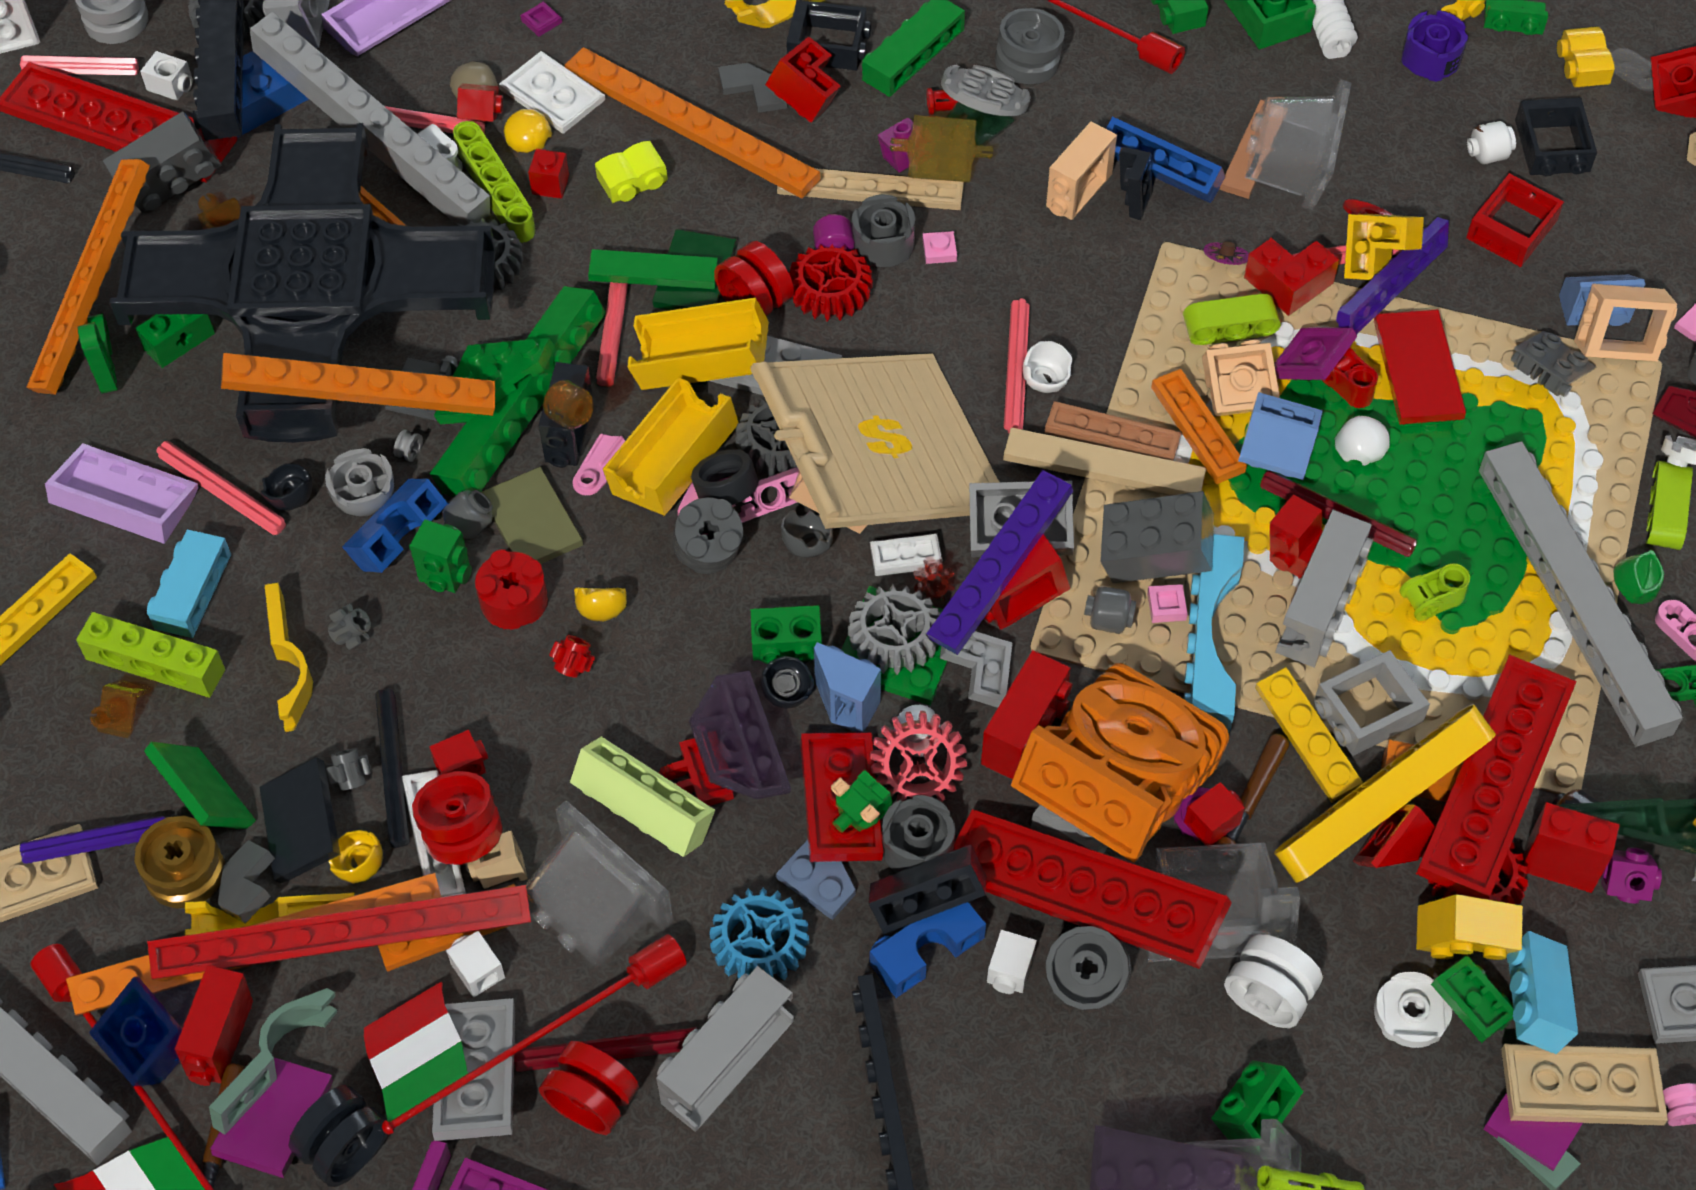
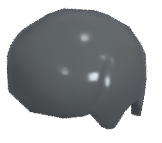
[781,510,833,558]

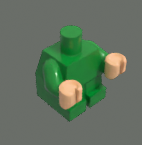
[831,770,893,833]

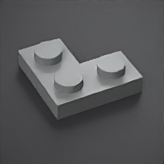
[940,631,1012,708]

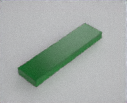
[588,249,718,289]

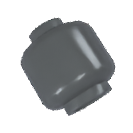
[442,490,493,540]
[1084,586,1136,634]

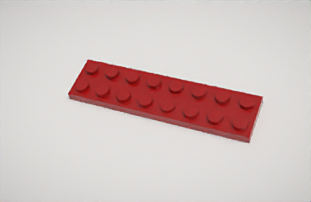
[0,62,237,183]
[1416,654,1577,900]
[953,809,1232,969]

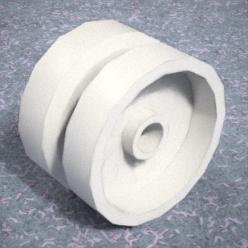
[1224,934,1323,1028]

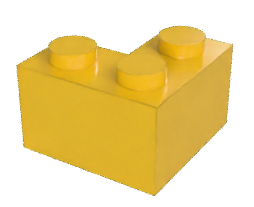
[1344,214,1424,280]
[1416,894,1523,960]

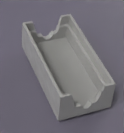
[1275,510,1374,668]
[656,966,794,1132]

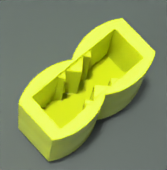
[595,141,668,203]

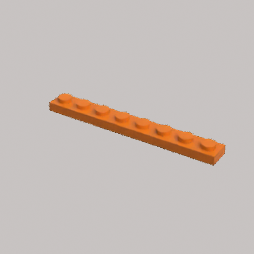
[26,159,150,395]
[221,353,495,416]

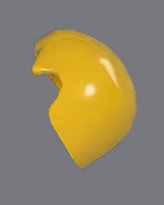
[504,109,552,153]
[574,587,627,622]
[329,830,383,884]

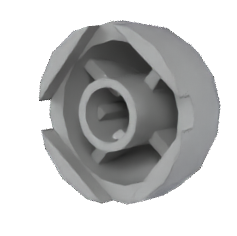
[325,448,394,517]

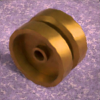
[134,816,225,909]

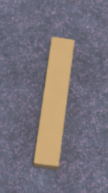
[777,168,964,210]
[1003,427,1206,495]

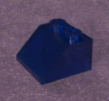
[89,977,182,1087]

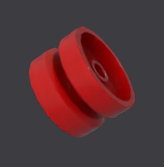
[714,241,794,317]
[412,771,503,865]
[538,1041,639,1135]

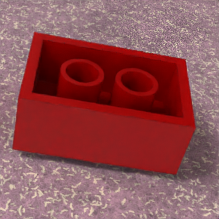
[981,650,1073,779]

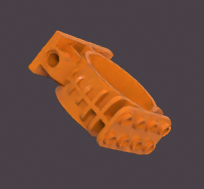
[1011,663,1229,863]

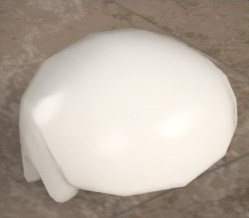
[1023,341,1072,393]
[1335,416,1390,466]

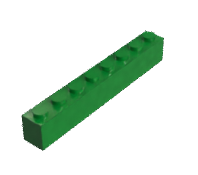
[430,286,606,497]

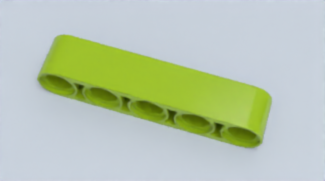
[453,121,536,243]

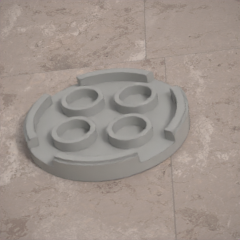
[941,64,1031,116]

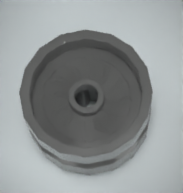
[994,8,1065,85]
[1046,926,1132,1010]

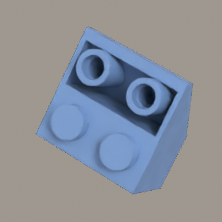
[1559,274,1645,326]
[1238,392,1323,480]
[814,642,881,733]

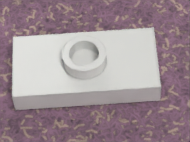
[870,534,942,576]

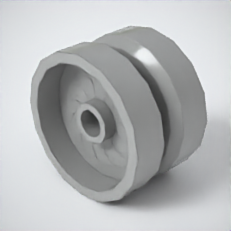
[75,0,149,44]

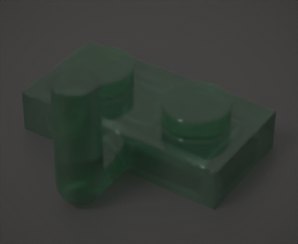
[944,102,1014,151]

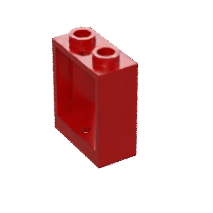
[1466,173,1564,267]
[984,534,1071,630]

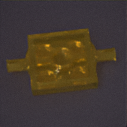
[890,115,993,182]

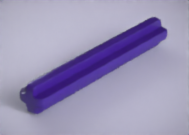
[20,816,165,864]

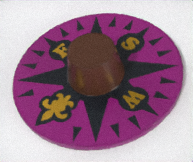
[1203,242,1249,265]

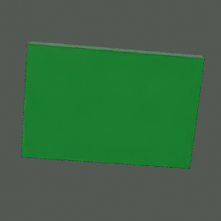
[144,742,256,829]

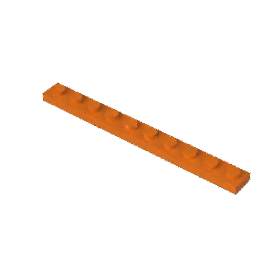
[565,47,821,199]
[66,873,442,1016]

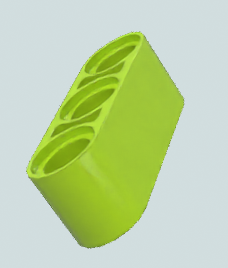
[1183,294,1281,345]
[1645,461,1693,550]

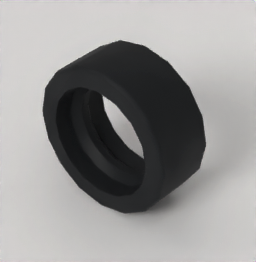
[691,449,759,505]

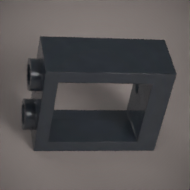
[786,0,871,71]
[1515,97,1597,176]
[538,362,594,468]

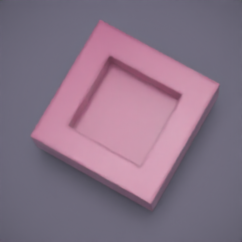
[922,231,957,264]
[1147,584,1188,623]

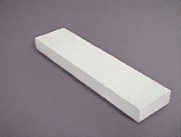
[402,770,466,897]

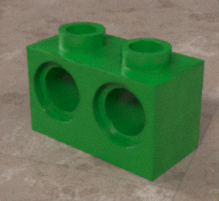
[750,605,822,664]

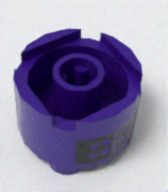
[1401,11,1468,82]

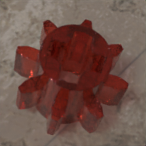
[913,559,955,601]

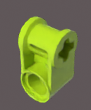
[1399,564,1470,621]

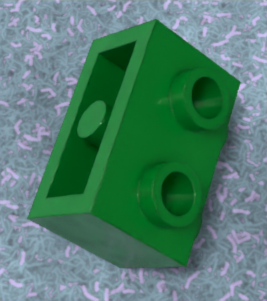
[409,519,472,593]
[1211,1060,1304,1151]

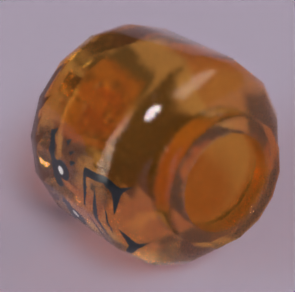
[543,380,593,429]

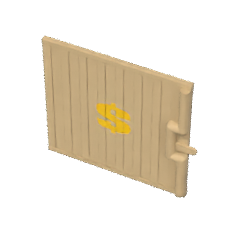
[750,353,1000,529]

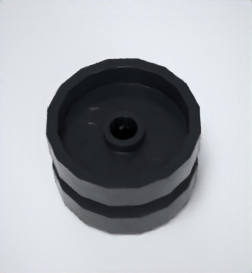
[288,1085,388,1187]

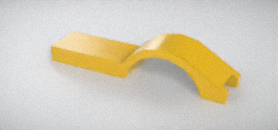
[725,0,825,28]
[265,582,313,732]
[185,893,354,936]

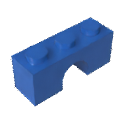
[342,479,448,573]
[870,902,986,998]

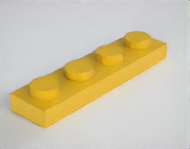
[0,553,97,666]
[1255,667,1363,803]

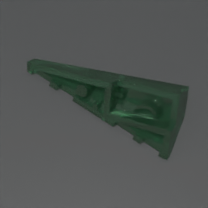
[1557,798,1696,854]

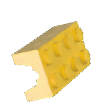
[627,297,769,390]
[603,378,739,516]

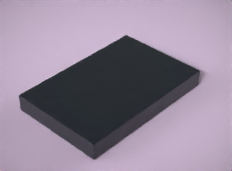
[259,757,341,883]

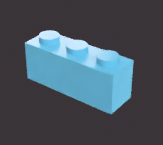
[147,529,231,638]
[1507,931,1578,1054]

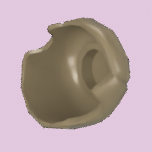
[450,61,499,98]

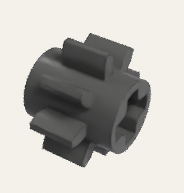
[328,604,371,650]
[325,748,371,790]

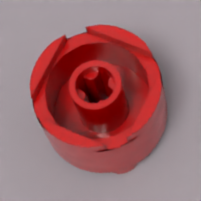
[475,549,548,630]

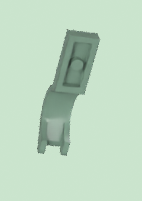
[209,988,337,1135]

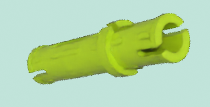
[1256,1166,1365,1190]

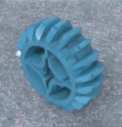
[709,887,809,980]

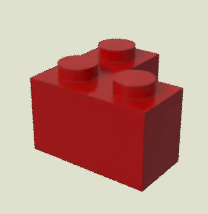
[765,37,841,123]
[1244,238,1339,316]
[1270,494,1323,579]

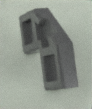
[718,63,787,113]
[218,840,275,923]

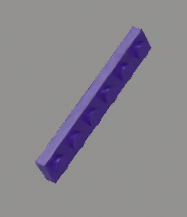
[1336,217,1449,335]
[927,470,1073,655]

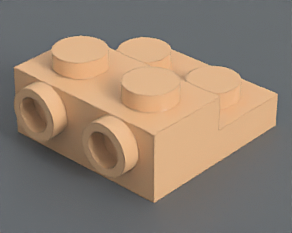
[1202,340,1280,417]

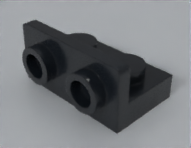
[1119,147,1152,220]

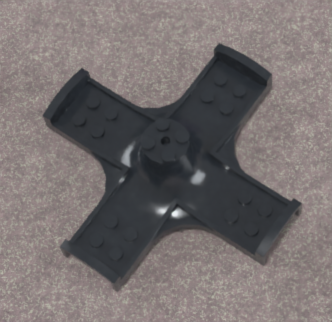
[110,123,495,443]

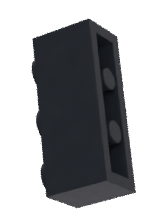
[869,844,986,934]

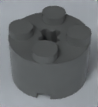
[852,194,915,267]
[672,498,743,574]
[882,795,955,873]

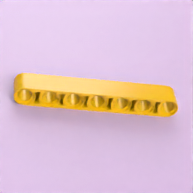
[1274,704,1496,883]

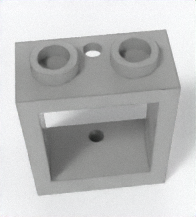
[1314,650,1430,756]

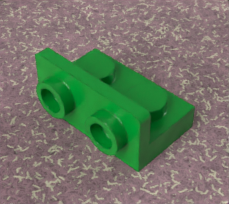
[1483,0,1548,35]
[1431,955,1514,1043]

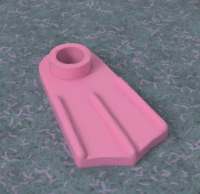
[573,433,625,495]

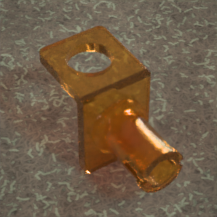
[198,193,241,230]
[90,680,151,738]

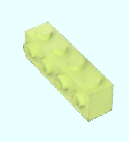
[570,736,715,857]

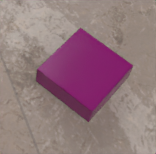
[520,1,562,37]

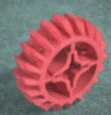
[870,711,967,802]

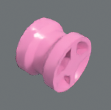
[1663,1083,1696,1126]

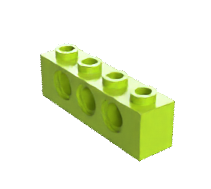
[76,612,225,698]

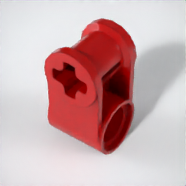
[1322,347,1378,408]

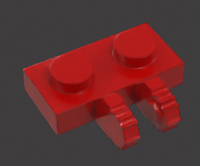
[658,733,734,806]

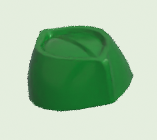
[1614,550,1664,604]

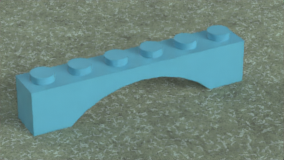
[1183,534,1245,732]

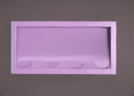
[322,0,451,56]
[45,443,198,544]

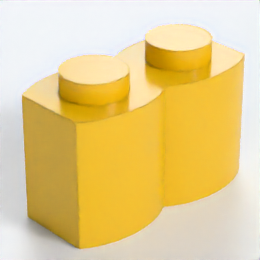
[1557,27,1615,87]

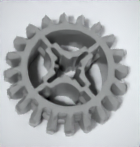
[848,584,939,675]

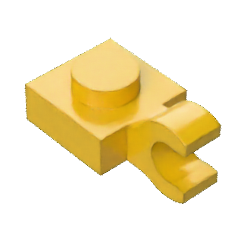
[1441,0,1485,21]

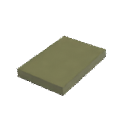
[481,467,583,564]

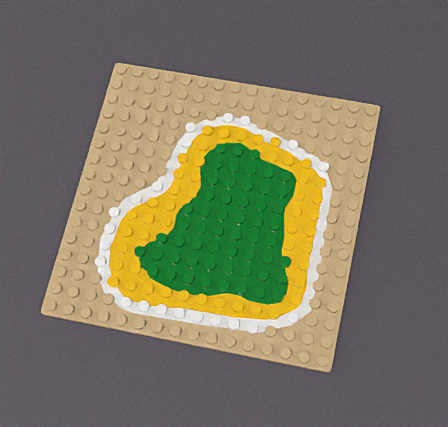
[1030,242,1662,794]

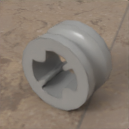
[394,429,423,462]

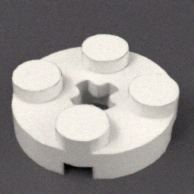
[1661,435,1696,467]
[1374,972,1452,1048]

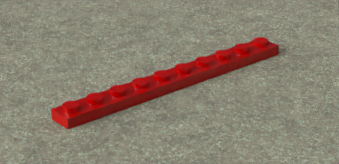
[147,885,531,980]

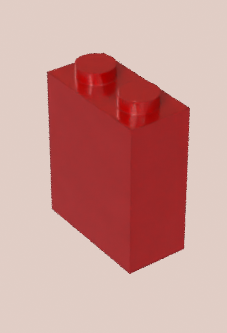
[1521,802,1620,893]
[175,965,253,1086]

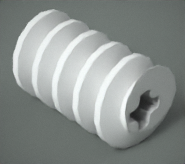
[1312,0,1358,59]

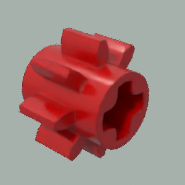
[549,635,595,678]

